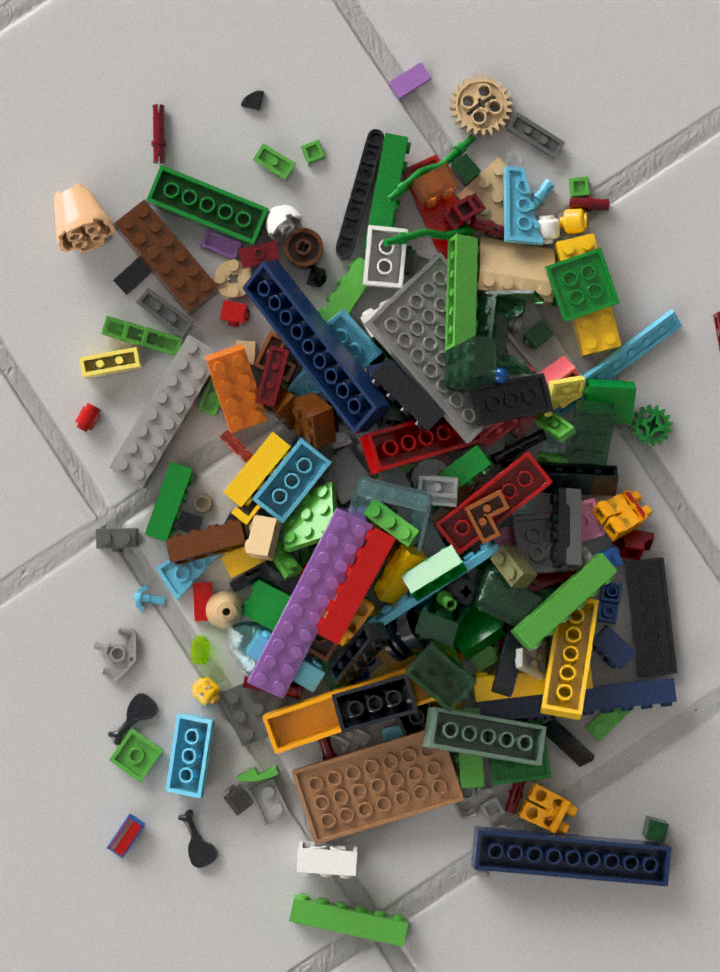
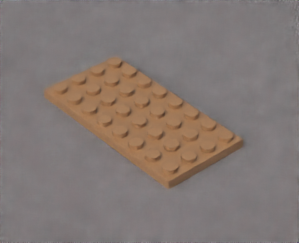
[291,729,464,845]

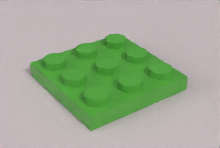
[283,482,337,552]

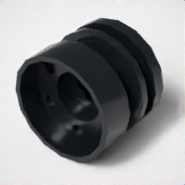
[385,610,431,662]

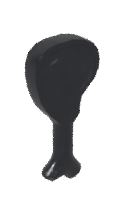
[108,693,158,745]
[178,809,218,868]

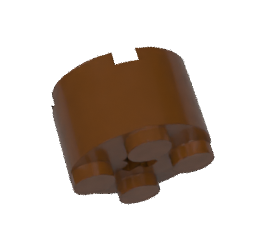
[284,228,324,270]

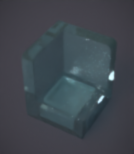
[543,432,566,454]

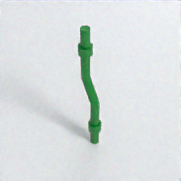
[386,134,476,204]
[383,223,486,247]

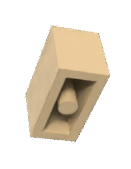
[245,515,282,561]

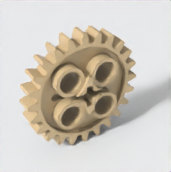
[450,74,513,138]

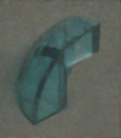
[228,621,273,676]

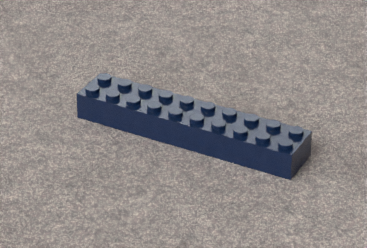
[242,260,391,434]
[471,826,672,886]

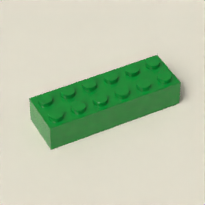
[146,165,269,246]

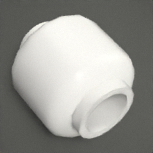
[538,215,560,244]

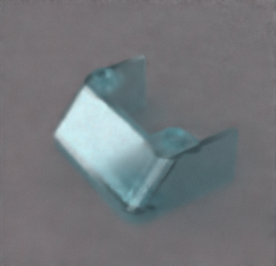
[348,477,433,552]

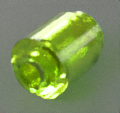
[190,635,210,664]

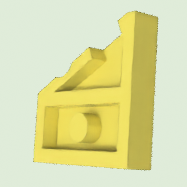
[544,375,586,417]

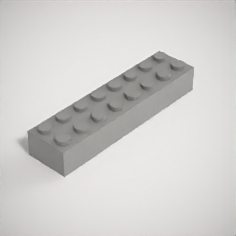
[109,334,218,488]

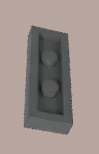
[506,112,565,160]
[136,288,194,338]

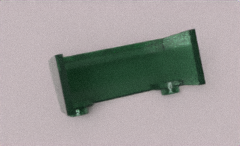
[471,290,545,375]
[473,555,559,627]

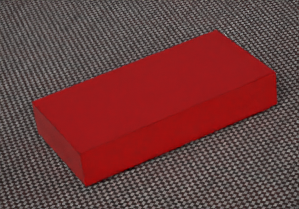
[193,582,213,621]

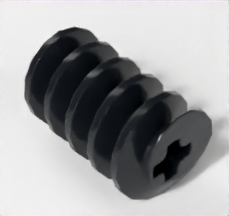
[444,576,478,604]

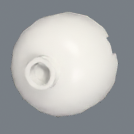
[265,205,304,243]

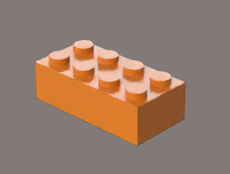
[204,344,268,433]

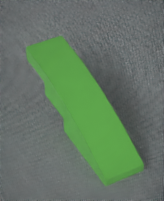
[101,316,183,356]

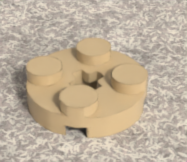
[214,259,252,299]

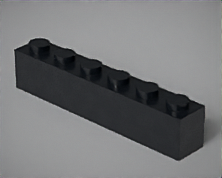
[500,461,619,496]

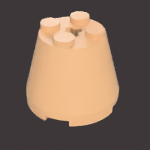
[54,184,115,253]

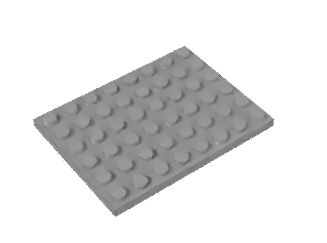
[364,252,539,444]

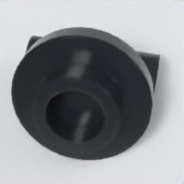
[306,266,327,287]

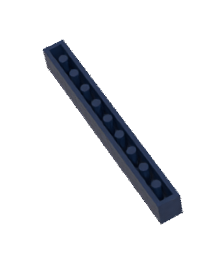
[479,678,677,722]

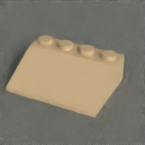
[477,237,555,306]

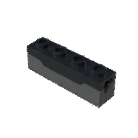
[550,487,582,570]

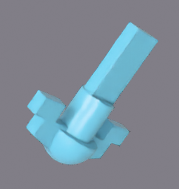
[134,584,165,611]

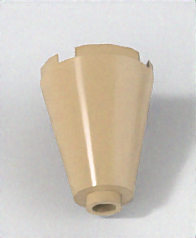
[206,591,244,629]

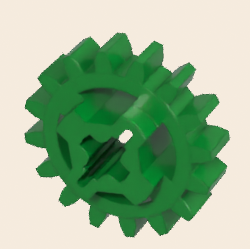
[629,404,673,447]

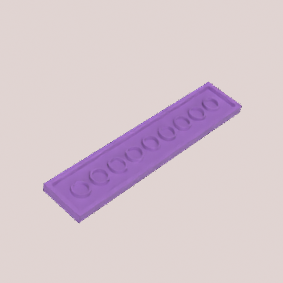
[247,508,373,699]

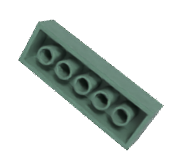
[422,707,547,766]

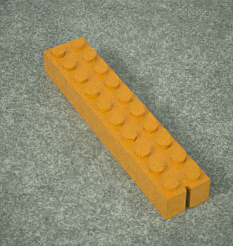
[262,651,462,754]

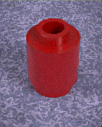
[75,403,101,432]

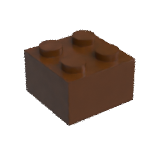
[292,392,336,449]

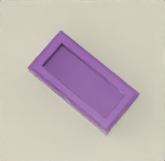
[389,62,431,100]
[200,229,243,260]

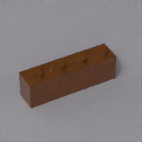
[165,519,247,566]

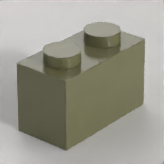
[490,545,537,589]

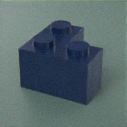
[592,625,636,670]

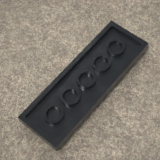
[624,557,677,677]

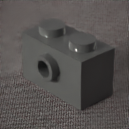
[96,528,138,552]

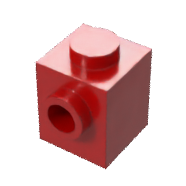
[220,300,250,328]

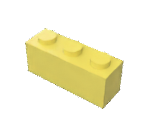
[79,347,143,379]

